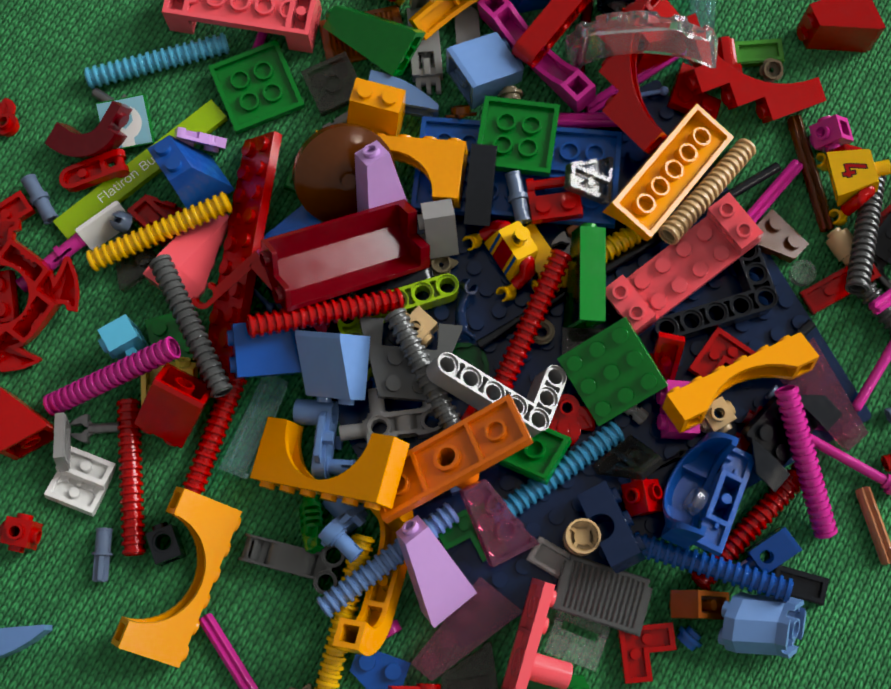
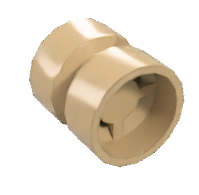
[562,518,601,557]

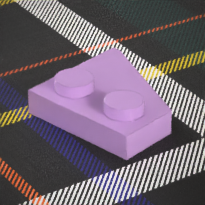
[174,127,227,153]

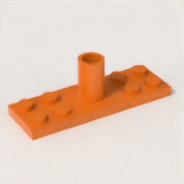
[379,394,534,524]

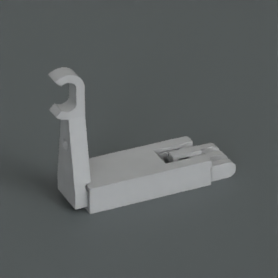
[407,0,443,95]

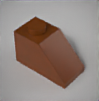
[669,590,729,620]

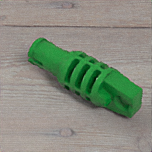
[299,494,325,554]

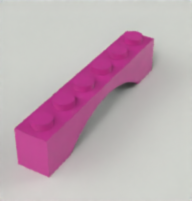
[477,0,596,113]

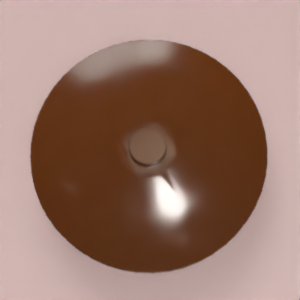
[292,123,396,222]

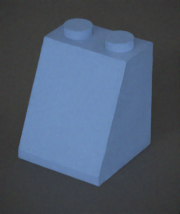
[446,32,524,109]
[295,330,371,405]

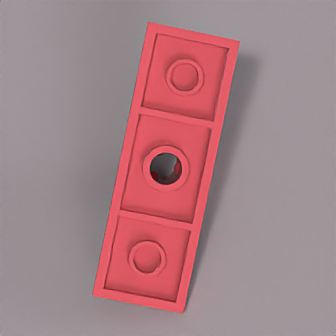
[501,578,573,689]

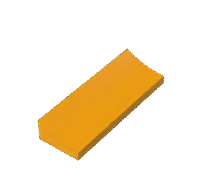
[603,104,734,241]

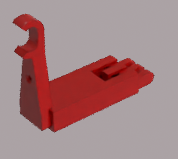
[191,249,330,332]

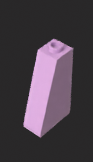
[354,140,407,212]
[395,515,477,628]

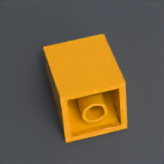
[347,77,406,136]

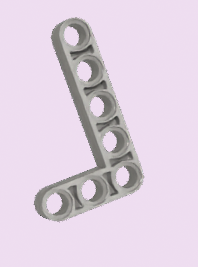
[426,352,567,438]

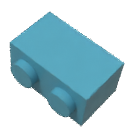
[97,314,149,360]

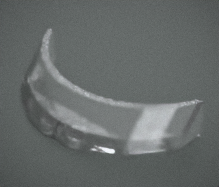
[565,10,718,69]

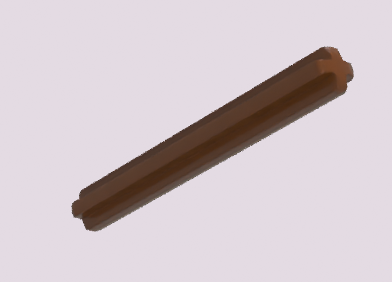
[787,115,835,233]

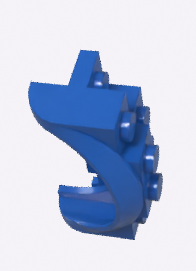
[661,432,754,556]

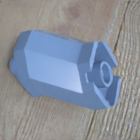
[718,592,807,659]

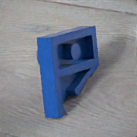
[350,651,411,689]

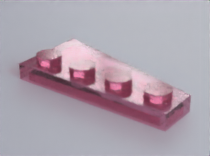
[779,338,868,452]
[411,577,523,681]

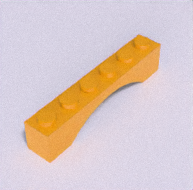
[662,332,820,433]

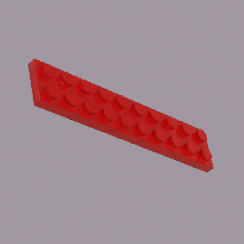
[199,131,282,381]

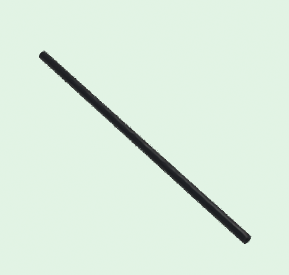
[476,162,781,350]

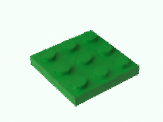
[208,39,305,135]
[477,96,560,177]
[557,317,668,426]

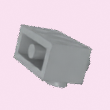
[417,198,459,259]

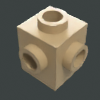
[406,305,438,347]
[700,396,737,433]

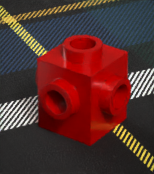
[621,475,663,517]
[0,513,43,553]

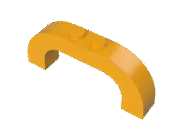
[332,510,414,656]

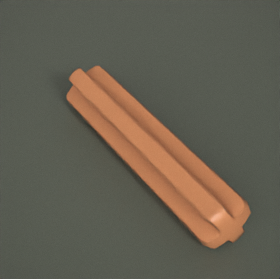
[855,486,891,565]

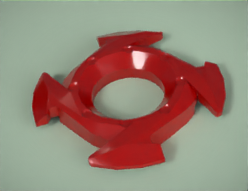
[0,218,80,372]

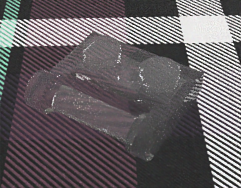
[543,610,611,672]

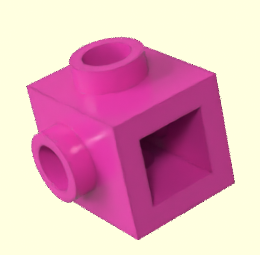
[809,114,854,154]

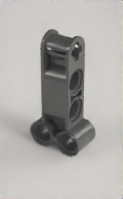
[237,533,347,595]

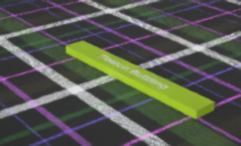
[53,99,228,239]

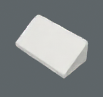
[75,201,133,251]

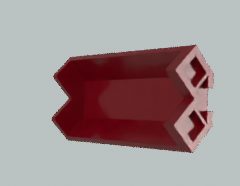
[259,199,430,312]

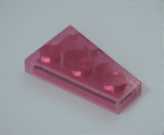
[459,479,540,567]

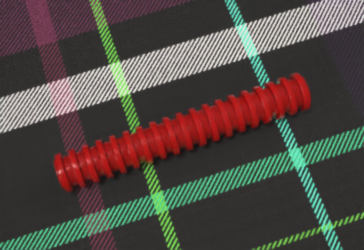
[492,249,573,389]
[246,288,404,338]
[182,378,247,495]
[116,398,146,556]
[690,463,801,591]

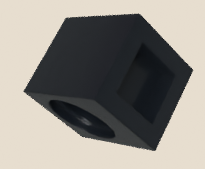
[146,522,187,566]

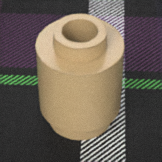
[825,227,853,266]

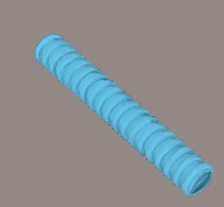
[84,32,230,89]

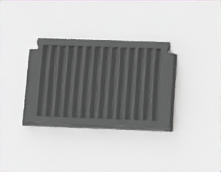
[551,554,653,637]

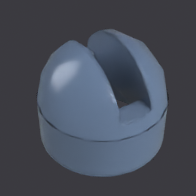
[110,211,133,233]

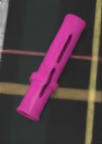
[15,233,87,293]

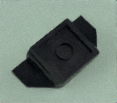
[741,394,843,492]

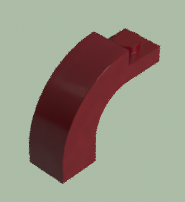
[45,101,133,159]

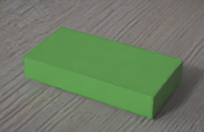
[735,38,785,67]

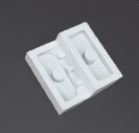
[44,446,117,517]

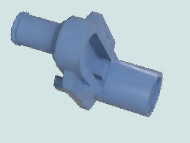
[293,399,356,479]
[318,498,369,563]

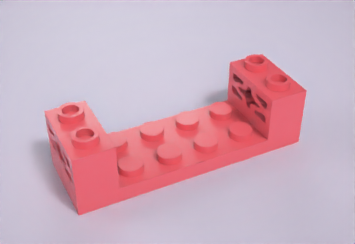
[162,0,322,53]
[606,192,764,335]

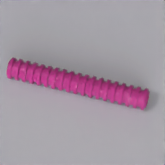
[43,336,181,416]
[774,385,838,539]

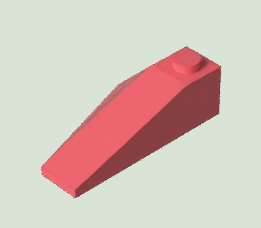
[142,213,230,304]

